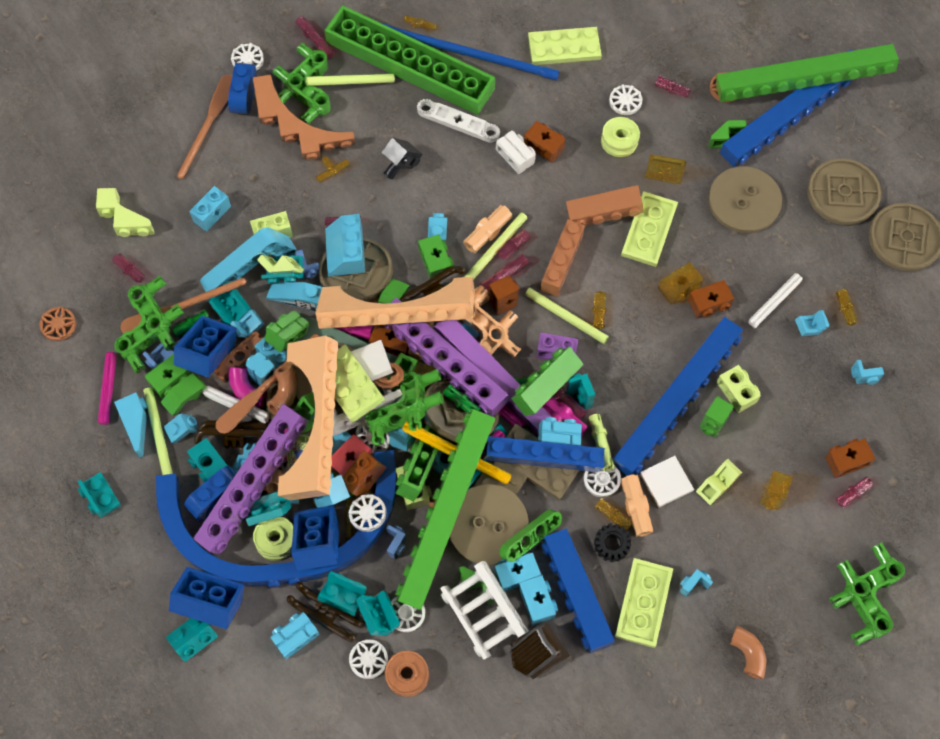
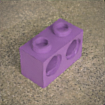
[536,333,578,360]

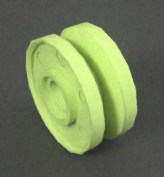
[601,117,640,157]
[253,516,293,561]

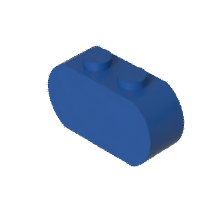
[228,62,256,114]
[184,466,237,521]

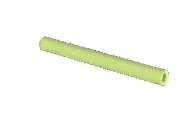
[306,74,395,86]
[464,213,528,280]
[525,288,609,344]
[143,387,173,475]

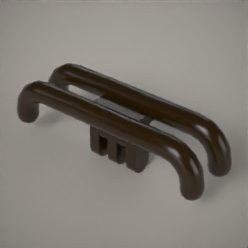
[400,266,465,302]
[194,420,269,448]
[286,581,365,643]

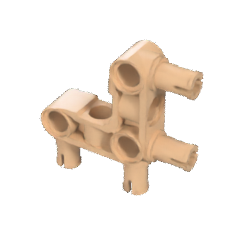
[461,285,521,358]

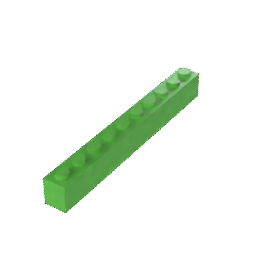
[716,44,899,102]
[395,409,496,610]

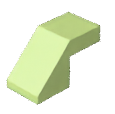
[258,254,304,274]
[696,459,743,505]

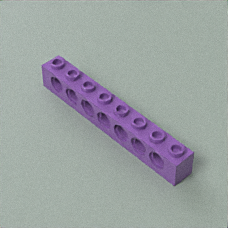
[383,297,508,417]
[193,404,309,555]

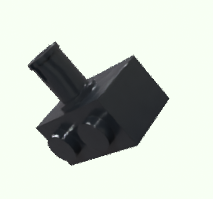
[382,138,423,180]

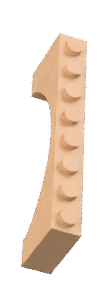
[315,277,475,329]
[278,335,338,501]

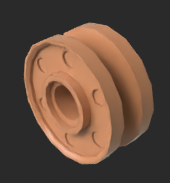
[385,651,429,697]

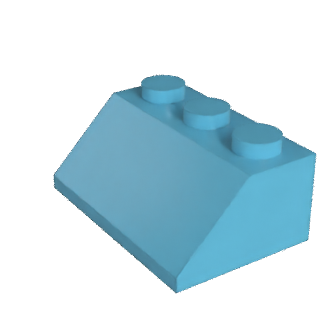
[325,214,365,277]

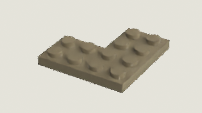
[474,424,579,501]

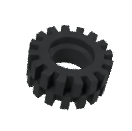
[594,523,631,562]

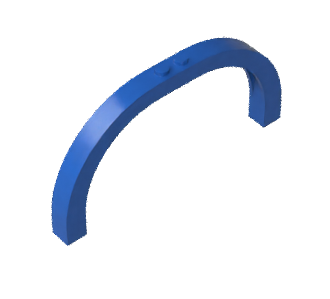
[156,450,397,588]

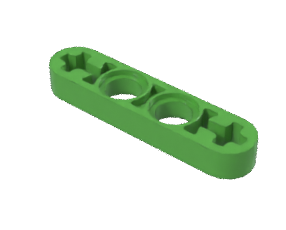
[499,509,562,562]

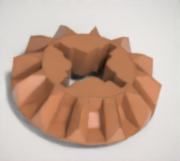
[374,363,404,390]

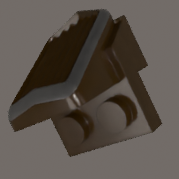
[510,622,570,679]

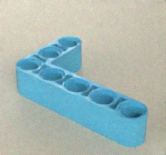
[200,227,297,292]

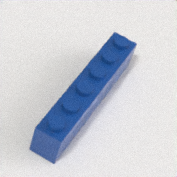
[482,436,604,472]
[542,528,615,654]

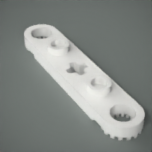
[417,99,500,143]

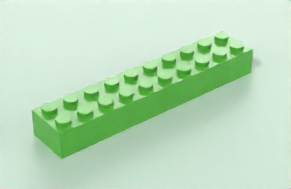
[324,5,495,115]

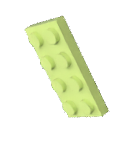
[528,27,602,65]
[621,191,678,267]
[335,344,385,423]
[615,558,673,648]

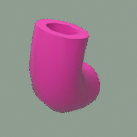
[228,367,267,409]

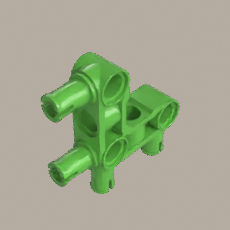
[273,43,331,124]
[114,275,184,373]
[365,369,444,445]
[829,542,905,646]

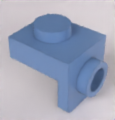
[295,250,320,279]
[143,343,174,369]
[386,525,406,560]

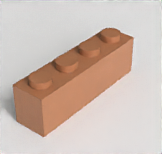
[566,185,644,226]
[541,219,585,297]

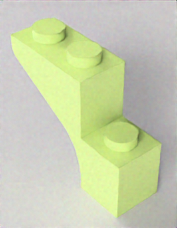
[96,188,154,237]

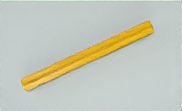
[402,421,512,484]

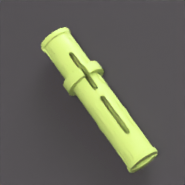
[588,414,615,471]

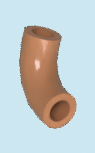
[267,363,298,415]
[730,626,767,680]

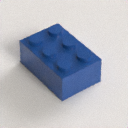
[174,316,236,378]
[291,505,339,571]
[169,567,244,629]

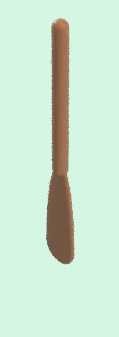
[177,74,233,179]
[121,278,246,334]
[216,334,319,433]

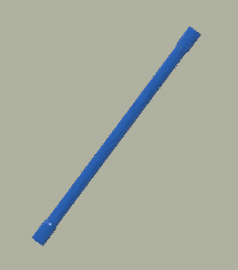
[379,22,559,81]

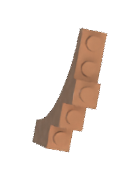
[253,75,355,160]

